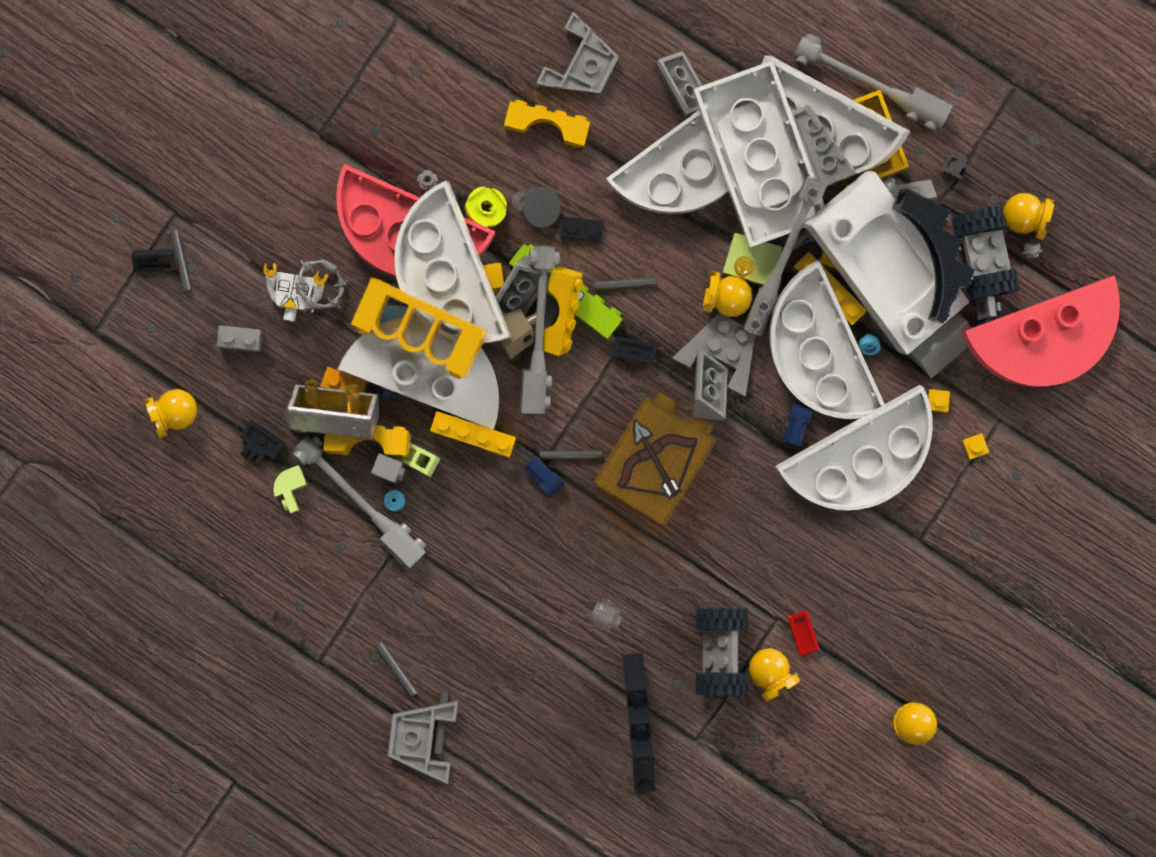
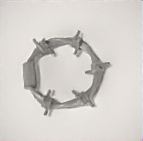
[291,258,349,313]

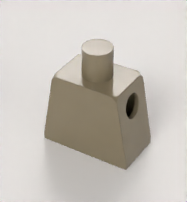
[500,309,537,359]

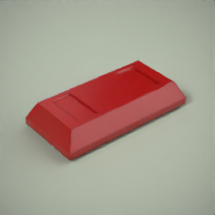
[787,610,820,656]

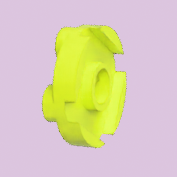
[464,187,507,228]

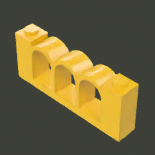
[351,278,488,379]

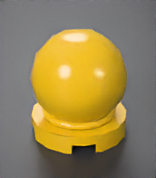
[1003,193,1054,240]
[702,271,753,317]
[145,389,197,438]
[749,648,800,702]
[893,702,938,745]

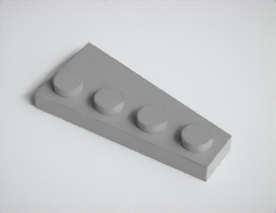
[791,105,857,188]

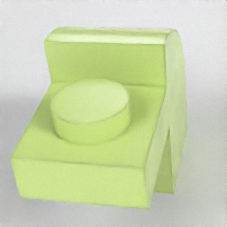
[396,443,440,477]
[274,465,308,514]

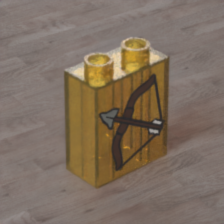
[593,392,717,527]

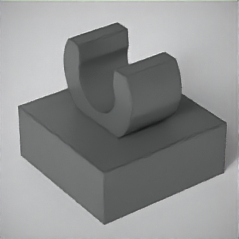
[940,153,969,179]
[975,296,1002,320]

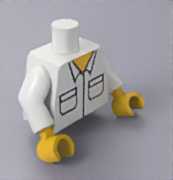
[263,263,328,322]

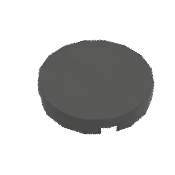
[521,186,561,228]

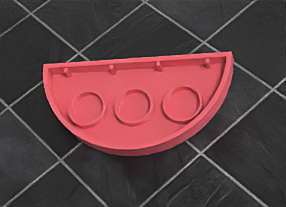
[336,164,495,279]
[960,276,1120,387]

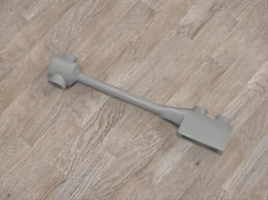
[794,34,953,131]
[743,176,827,336]
[519,246,560,414]
[292,435,426,571]

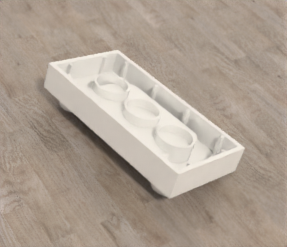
[692,60,825,248]
[804,171,969,355]

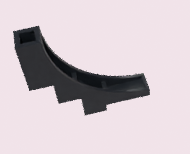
[892,189,975,324]
[622,653,655,793]

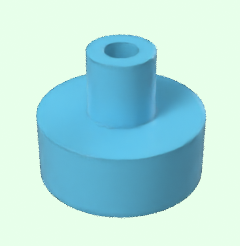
[859,333,881,355]
[384,490,405,511]

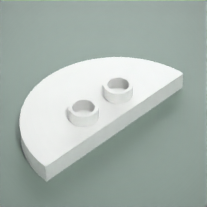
[762,56,910,175]
[606,110,728,214]
[394,181,511,343]
[769,260,885,419]
[337,316,499,430]
[775,385,933,510]

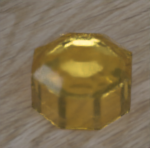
[733,256,754,277]

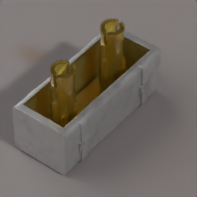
[288,380,379,439]

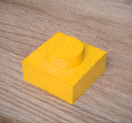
[928,389,950,412]
[962,433,989,460]

